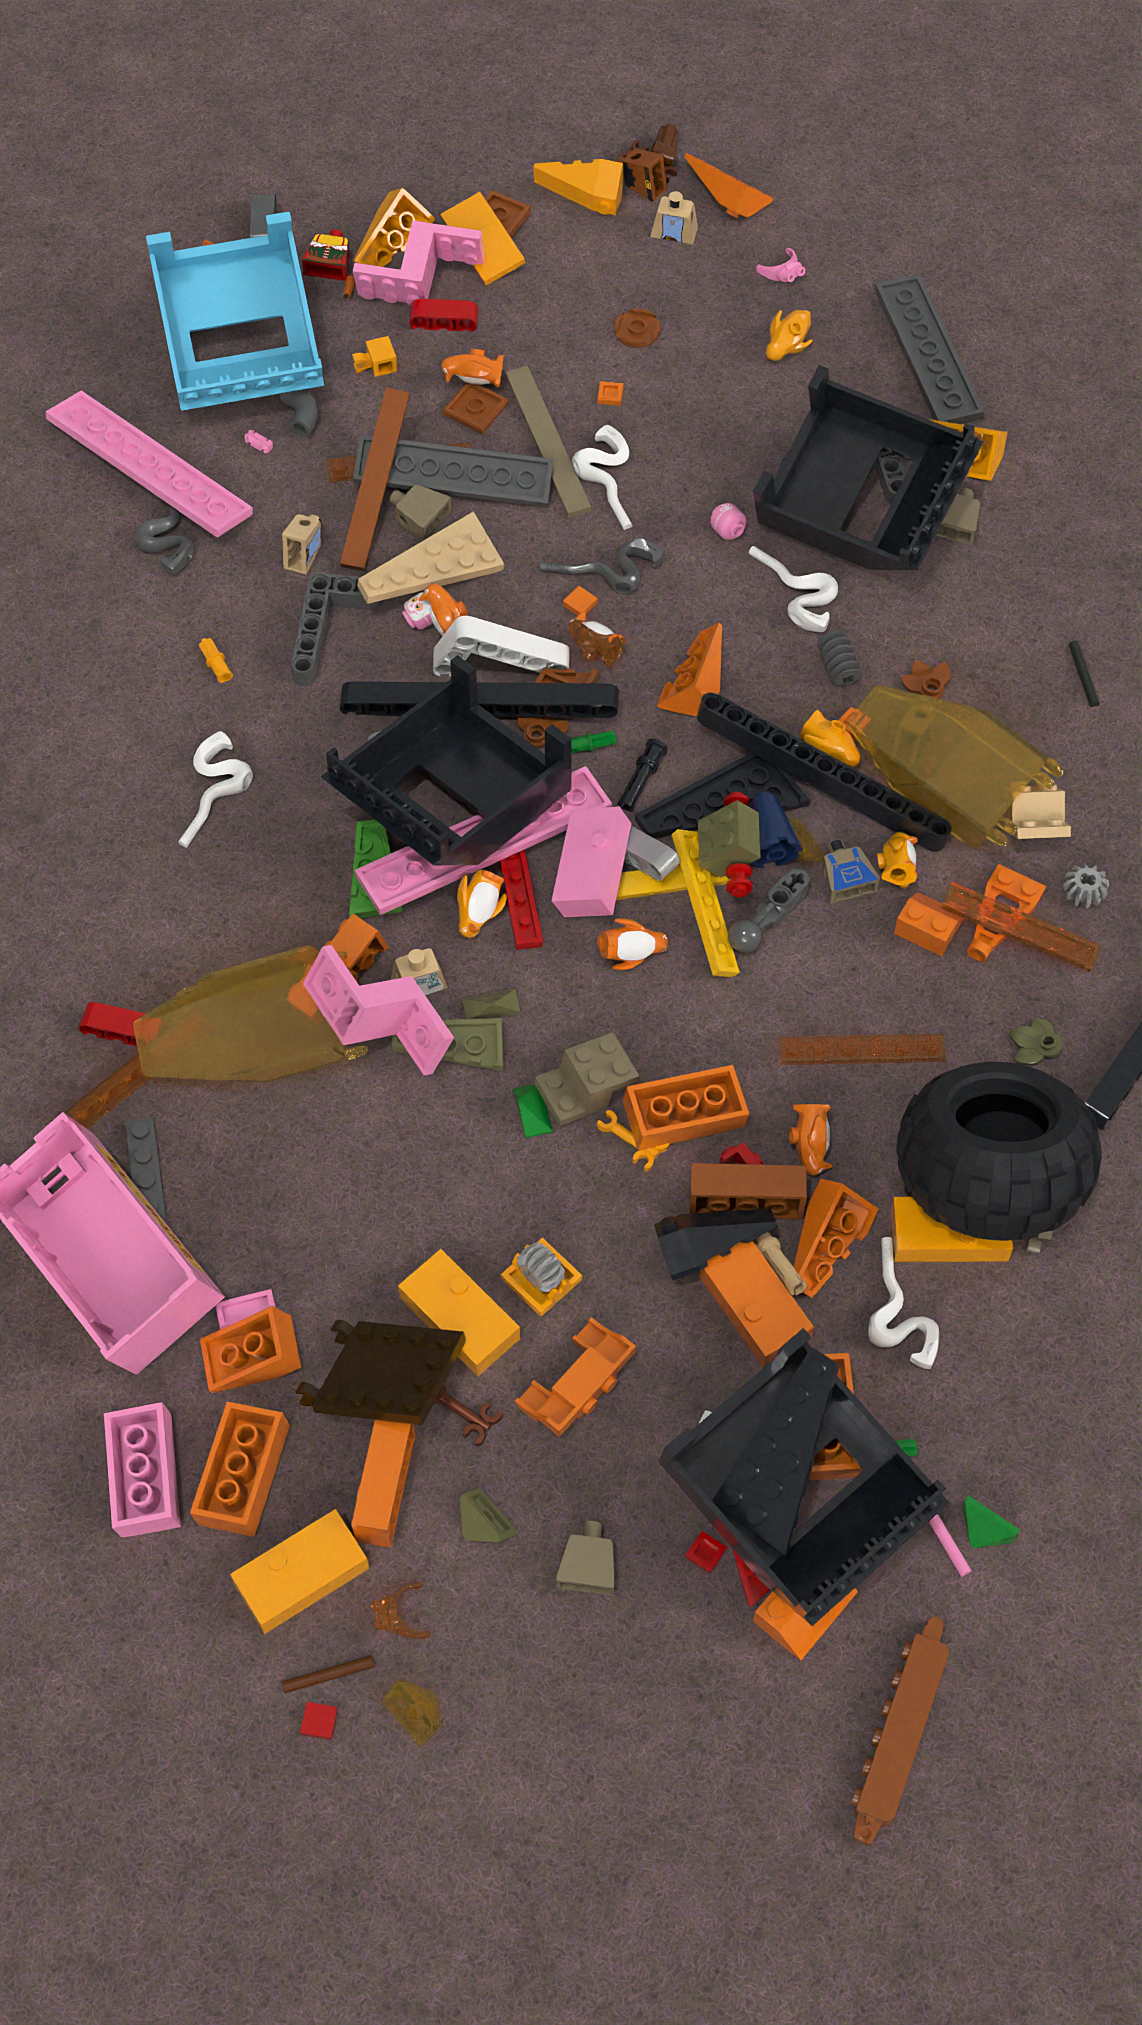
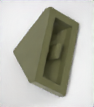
[462,989,521,1019]
[460,1488,518,1543]

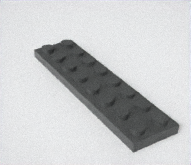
[875,274,985,424]
[353,434,554,508]

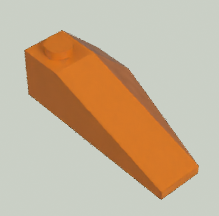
[684,153,774,218]

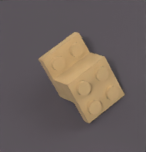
[1002,781,1071,839]

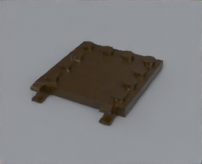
[295,1320,466,1425]

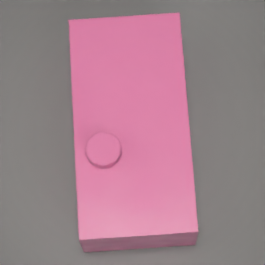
[552,806,632,917]
[104,1402,181,1537]

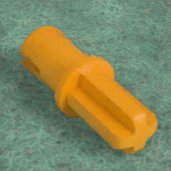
[199,638,233,683]

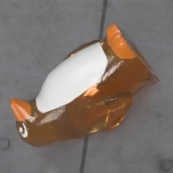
[568,611,626,667]

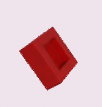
[685,1531,727,1574]
[300,1702,338,1740]

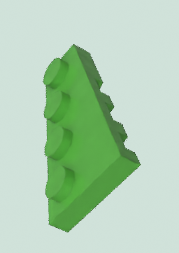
[349,819,402,918]

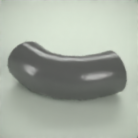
[280,389,319,438]

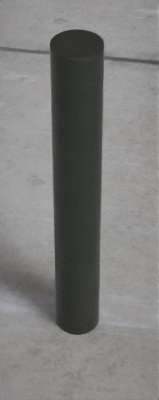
[1069,641,1100,707]

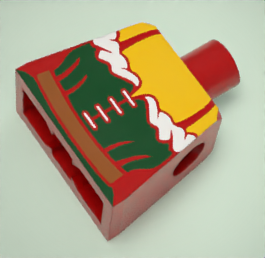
[302,229,349,281]

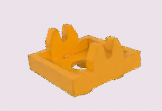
[501,1237,582,1317]

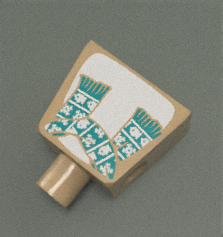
[391,948,448,995]

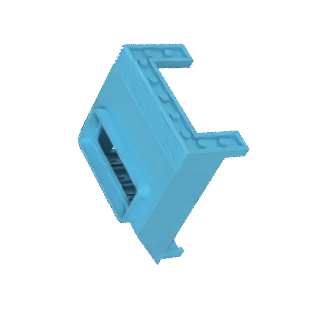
[146,212,324,411]

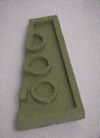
[392,1018,503,1072]

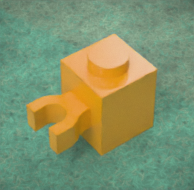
[352,336,397,377]

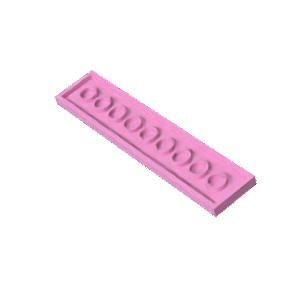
[46,390,253,538]
[355,766,612,915]

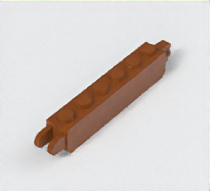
[851,1616,950,1846]

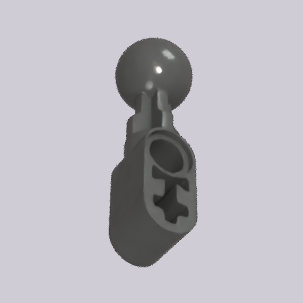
[728,869,809,953]

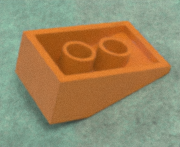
[200,1306,301,1393]

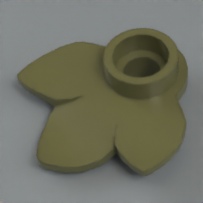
[1010,1018,1063,1065]

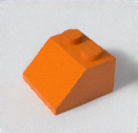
[894,892,966,957]

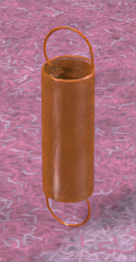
[343,273,355,303]

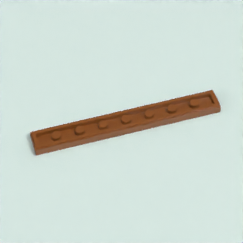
[340,387,410,571]

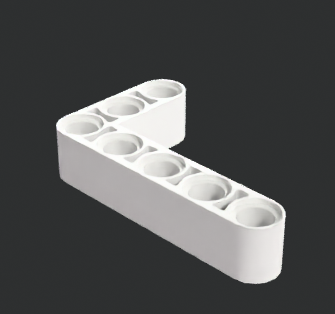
[433,616,570,676]

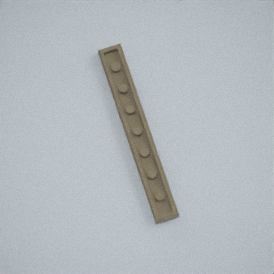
[505,366,591,518]

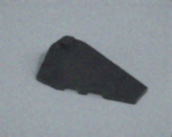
[654,1208,777,1280]

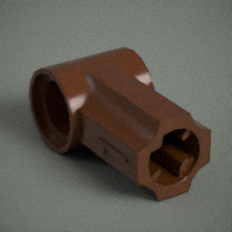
[650,124,679,166]

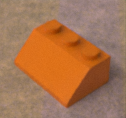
[753,1588,858,1661]

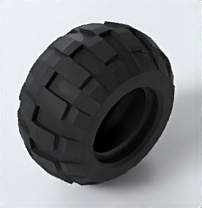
[896,1062,1102,1241]

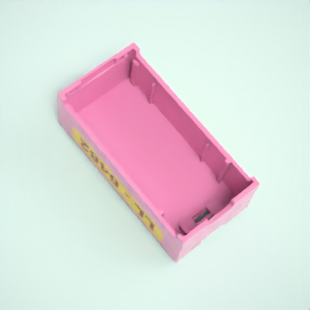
[0,1112,225,1375]

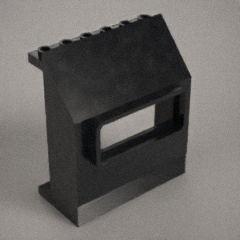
[753,365,984,570]
[321,655,572,865]
[658,1328,950,1626]

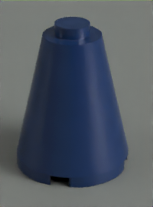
[751,792,802,868]

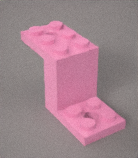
[353,221,485,306]
[303,945,454,1076]

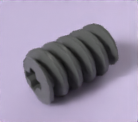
[817,630,863,686]

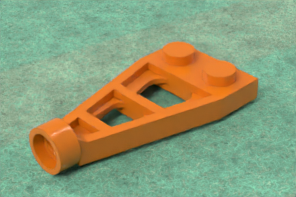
[967,864,1047,962]

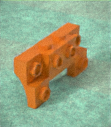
[515,1317,636,1437]

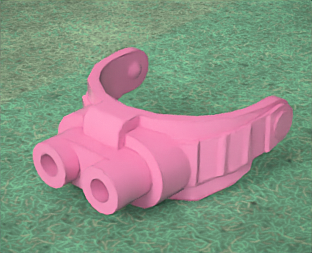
[756,248,805,282]

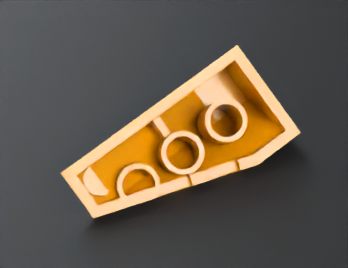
[534,159,623,215]
[353,188,435,267]
[929,419,1008,481]

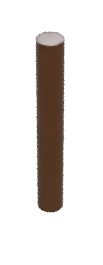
[281,1655,374,1694]

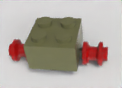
[698,792,761,897]

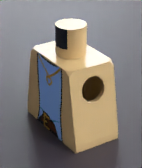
[650,191,698,245]
[282,514,322,575]

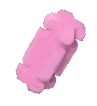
[244,430,273,454]

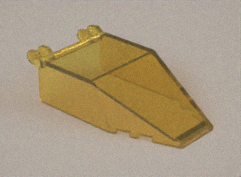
[846,684,1064,850]
[133,945,368,1082]

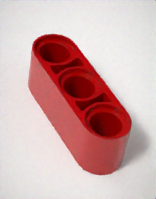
[409,299,479,332]
[78,1002,162,1049]

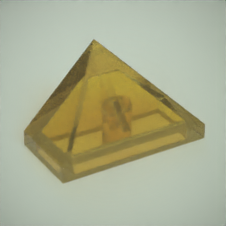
[788,818,826,862]
[381,1679,440,1748]

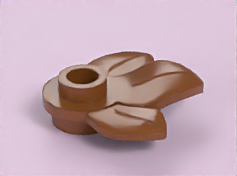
[901,660,951,701]
[518,717,569,748]

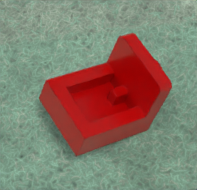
[720,1142,764,1165]

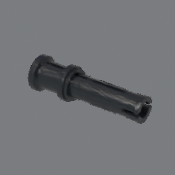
[617,739,668,812]

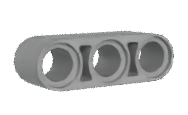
[624,826,680,881]

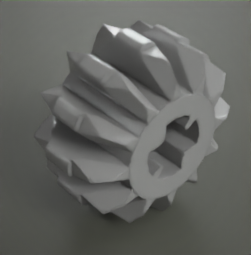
[1062,862,1109,910]
[517,1242,565,1292]

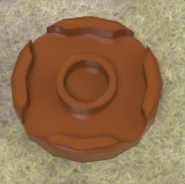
[614,308,661,348]

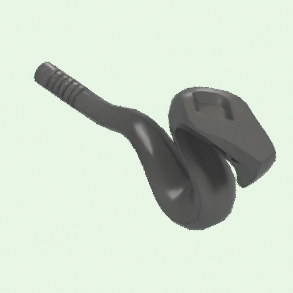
[135,505,194,574]
[540,538,665,595]

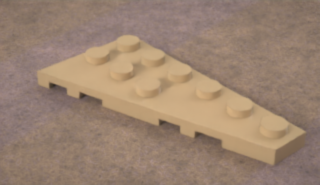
[357,511,504,604]

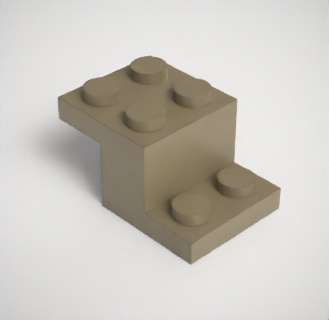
[533,1032,639,1126]

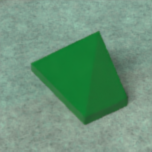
[512,1084,553,1138]
[961,1495,1020,1549]

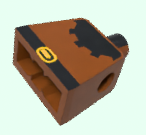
[616,149,667,202]

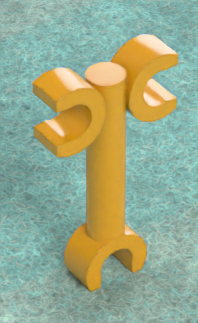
[597,1110,670,1172]

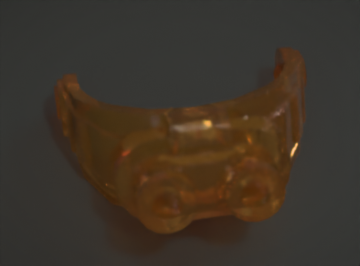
[372,1582,430,1639]

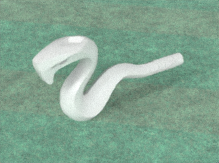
[572,425,632,530]
[749,546,838,632]
[178,731,253,848]
[868,1237,939,1369]

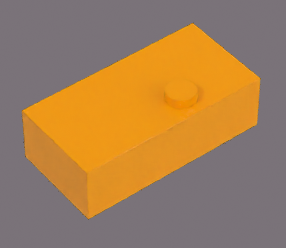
[891,1197,1013,1262]
[398,1249,520,1377]
[230,1509,369,1634]

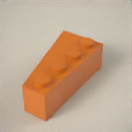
[287,913,389,1024]

